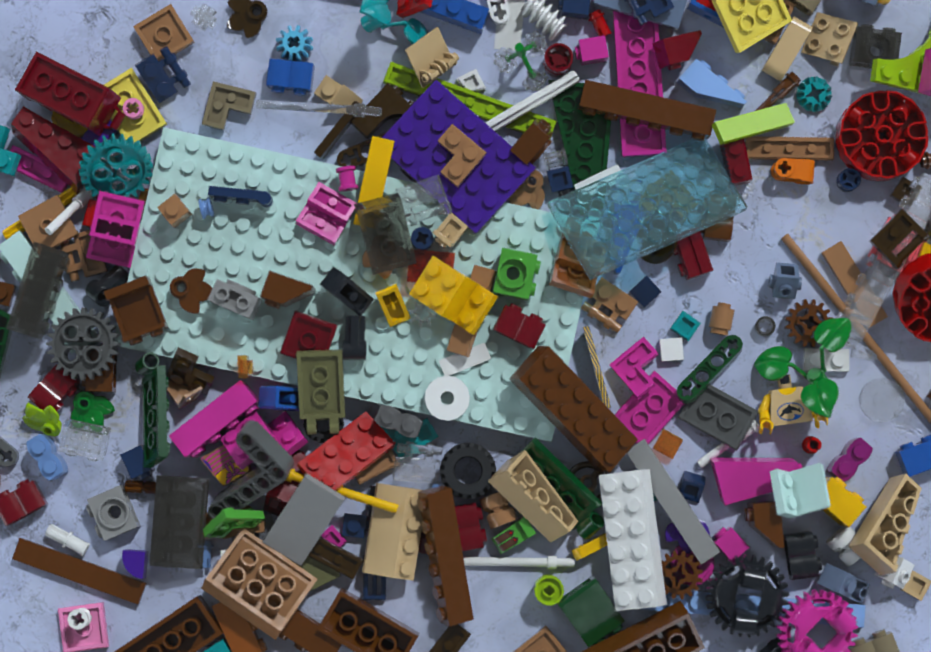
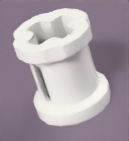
[67,608,92,630]

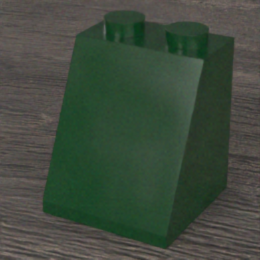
[557,575,625,648]

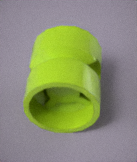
[534,574,564,606]

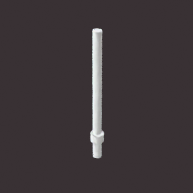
[463,556,575,569]

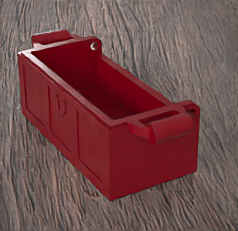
[15,51,126,136]

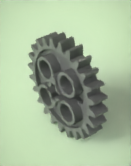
[46,307,121,381]

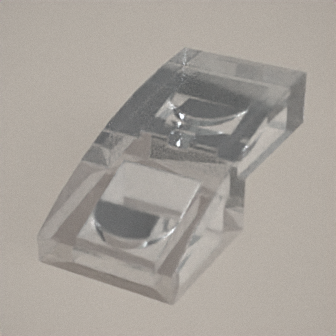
[843,339,877,361]

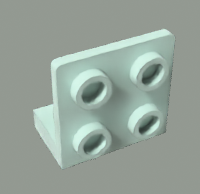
[770,463,831,518]

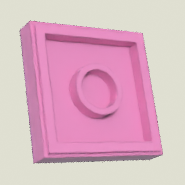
[58,602,109,652]

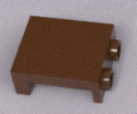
[104,276,169,346]

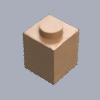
[157,194,192,228]

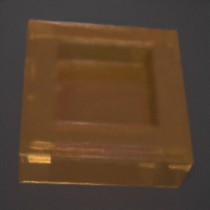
[653,429,683,459]

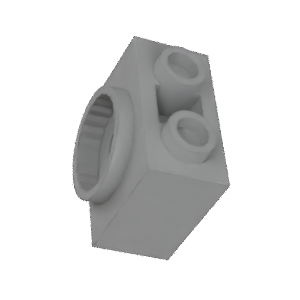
[208,279,262,320]
[86,485,141,541]

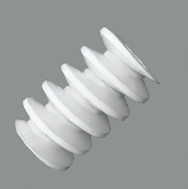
[521,0,568,41]

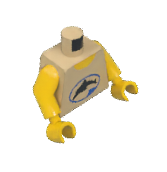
[758,374,828,434]

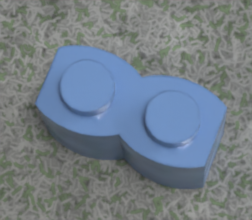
[26,434,68,480]

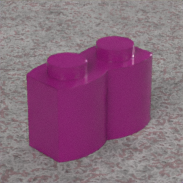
[827,438,873,482]

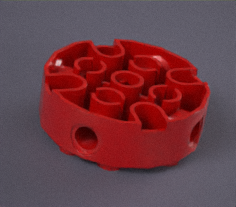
[835,90,928,182]
[892,253,931,342]

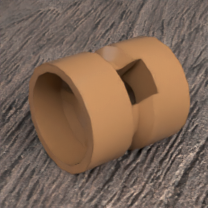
[480,492,517,529]

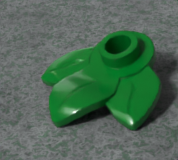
[71,391,115,432]

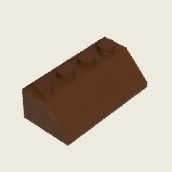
[317,588,419,652]

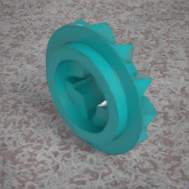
[796,76,832,112]

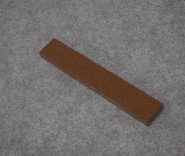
[12,538,147,605]

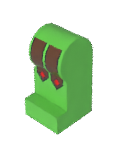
[491,516,536,554]

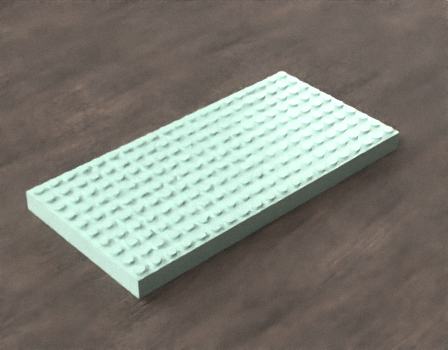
[115,127,599,442]

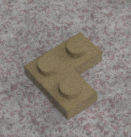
[202,81,257,130]

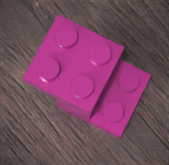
[86,191,145,268]
[220,411,308,470]

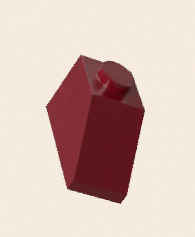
[653,30,702,71]

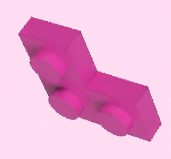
[609,336,659,399]

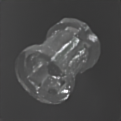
[542,147,568,171]

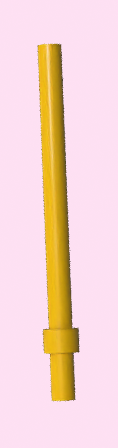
[285,469,398,513]

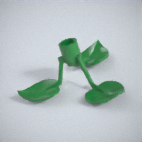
[754,318,852,418]

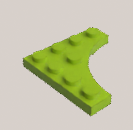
[870,30,931,94]

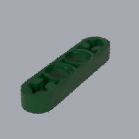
[677,335,743,404]

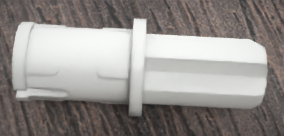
[45,524,90,556]

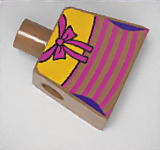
[200,445,252,487]

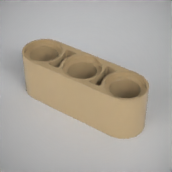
[761,16,813,82]

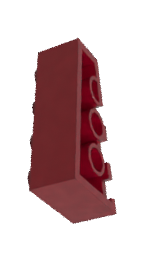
[11,106,95,195]

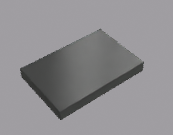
[678,379,759,451]

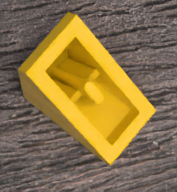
[376,284,411,327]

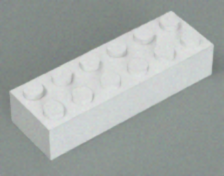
[599,469,667,611]

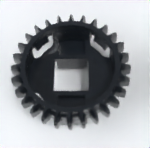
[705,554,790,638]

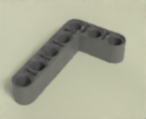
[208,420,294,519]

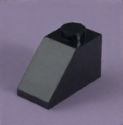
[320,267,374,316]

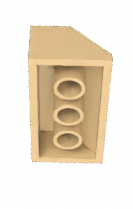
[362,483,423,581]

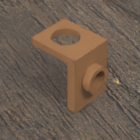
[166,379,203,409]

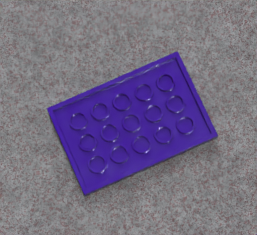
[382,80,536,235]

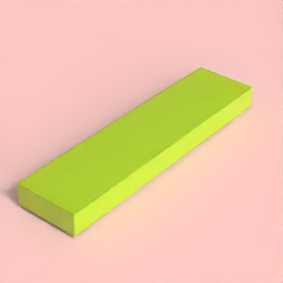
[712,103,795,145]

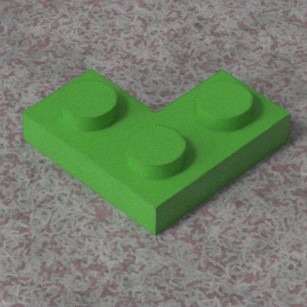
[203,508,265,538]

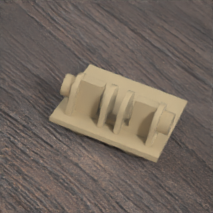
[801,12,858,66]
[405,27,459,88]

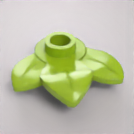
[22,403,62,437]

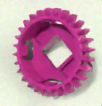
[776,589,858,652]

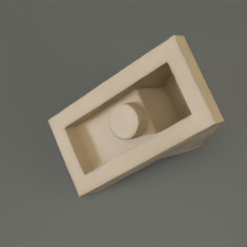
[314,75,363,114]

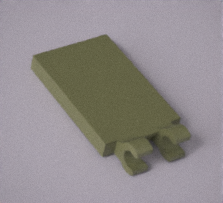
[296,349,346,434]

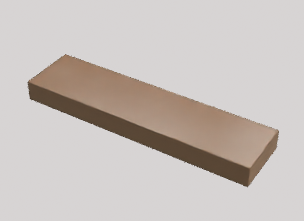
[745,136,834,161]
[821,241,888,329]
[447,265,497,357]

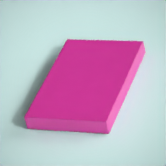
[614,370,684,444]

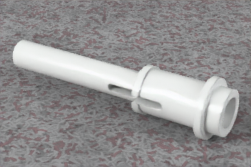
[45,185,99,235]
[697,420,760,468]

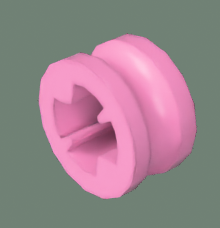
[123,98,144,120]

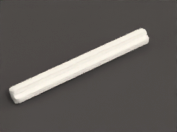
[485,71,580,132]

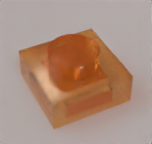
[238,355,254,379]

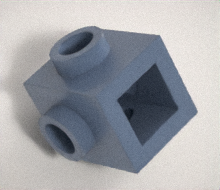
[769,262,802,299]

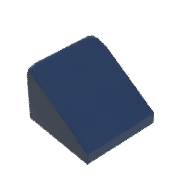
[629,276,662,308]
[679,471,706,503]

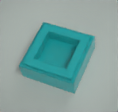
[670,311,701,342]

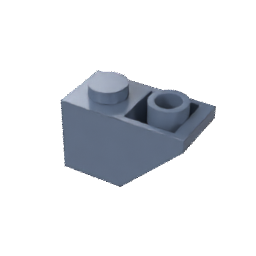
[817,563,870,604]

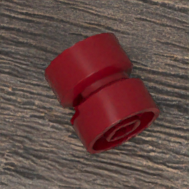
[543,43,573,77]

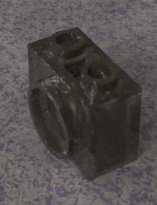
[849,24,902,69]

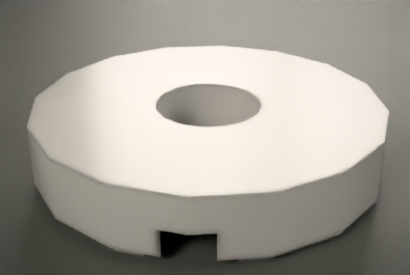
[425,375,470,421]

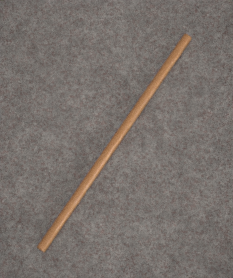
[781,233,931,424]

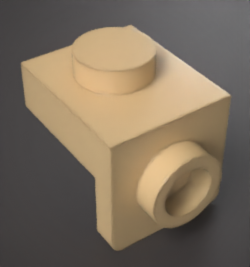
[432,212,469,248]

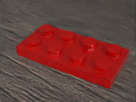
[297,412,395,492]

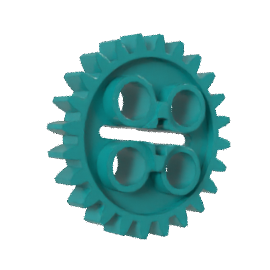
[79,134,153,198]

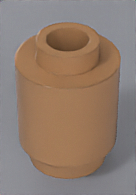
[709,302,735,336]

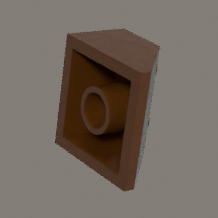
[260,271,316,309]
[744,501,784,548]

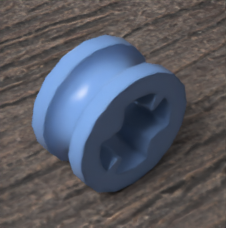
[198,197,214,219]

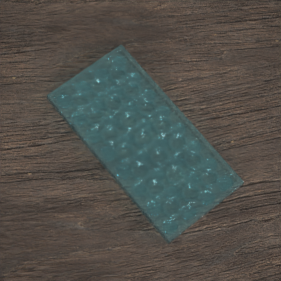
[547,139,748,280]

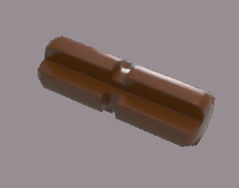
[124,480,164,494]

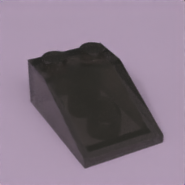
[354,193,417,275]

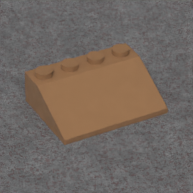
[201,528,318,640]

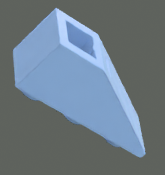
[677,58,747,108]

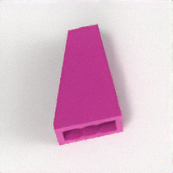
[710,457,803,505]

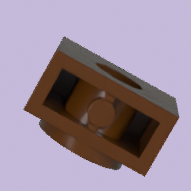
[510,118,553,165]

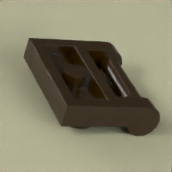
[869,209,930,270]

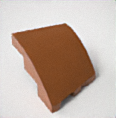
[549,218,607,299]

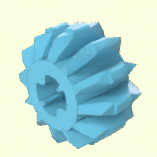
[276,25,313,62]

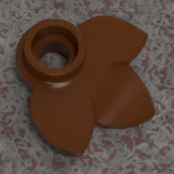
[170,268,213,314]

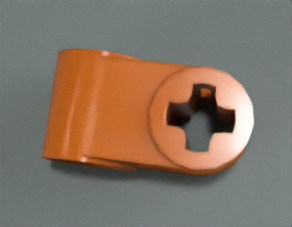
[770,158,815,185]

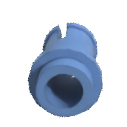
[196,539,214,568]

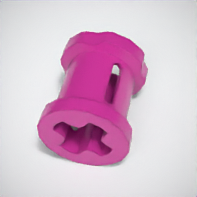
[336,166,359,192]

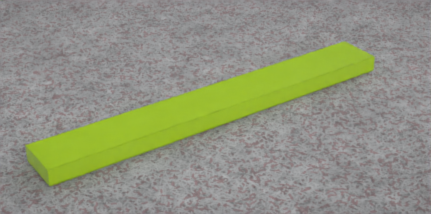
[383,62,557,139]

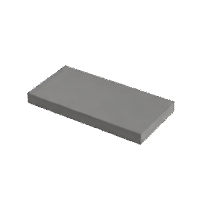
[263,473,345,566]

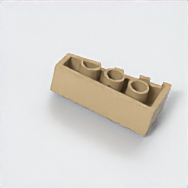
[488,450,578,543]
[848,474,922,575]

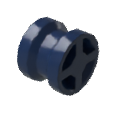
[836,168,861,192]
[411,227,434,251]

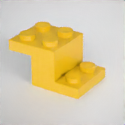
[409,256,498,335]

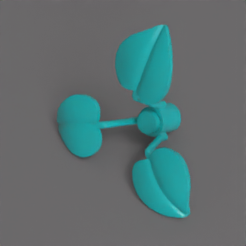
[359,0,428,44]

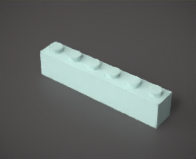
[0,231,98,354]

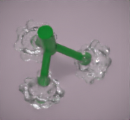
[494,31,548,91]

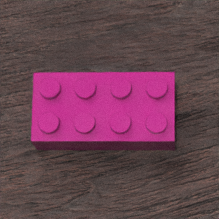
[169,380,260,458]

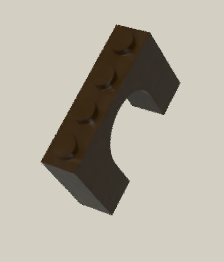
[351,83,417,183]

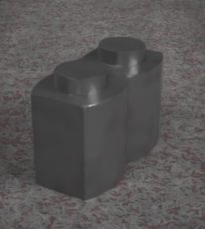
[375,405,423,438]

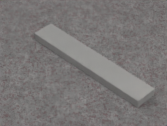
[627,439,720,564]

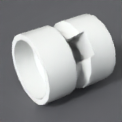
[826,527,861,567]

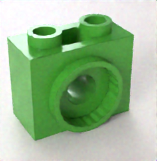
[493,248,541,301]

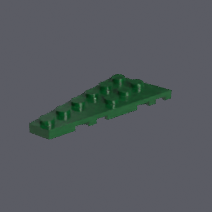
[548,80,611,218]

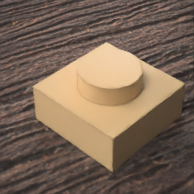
[900,570,931,601]

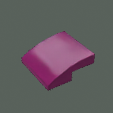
[295,182,358,245]

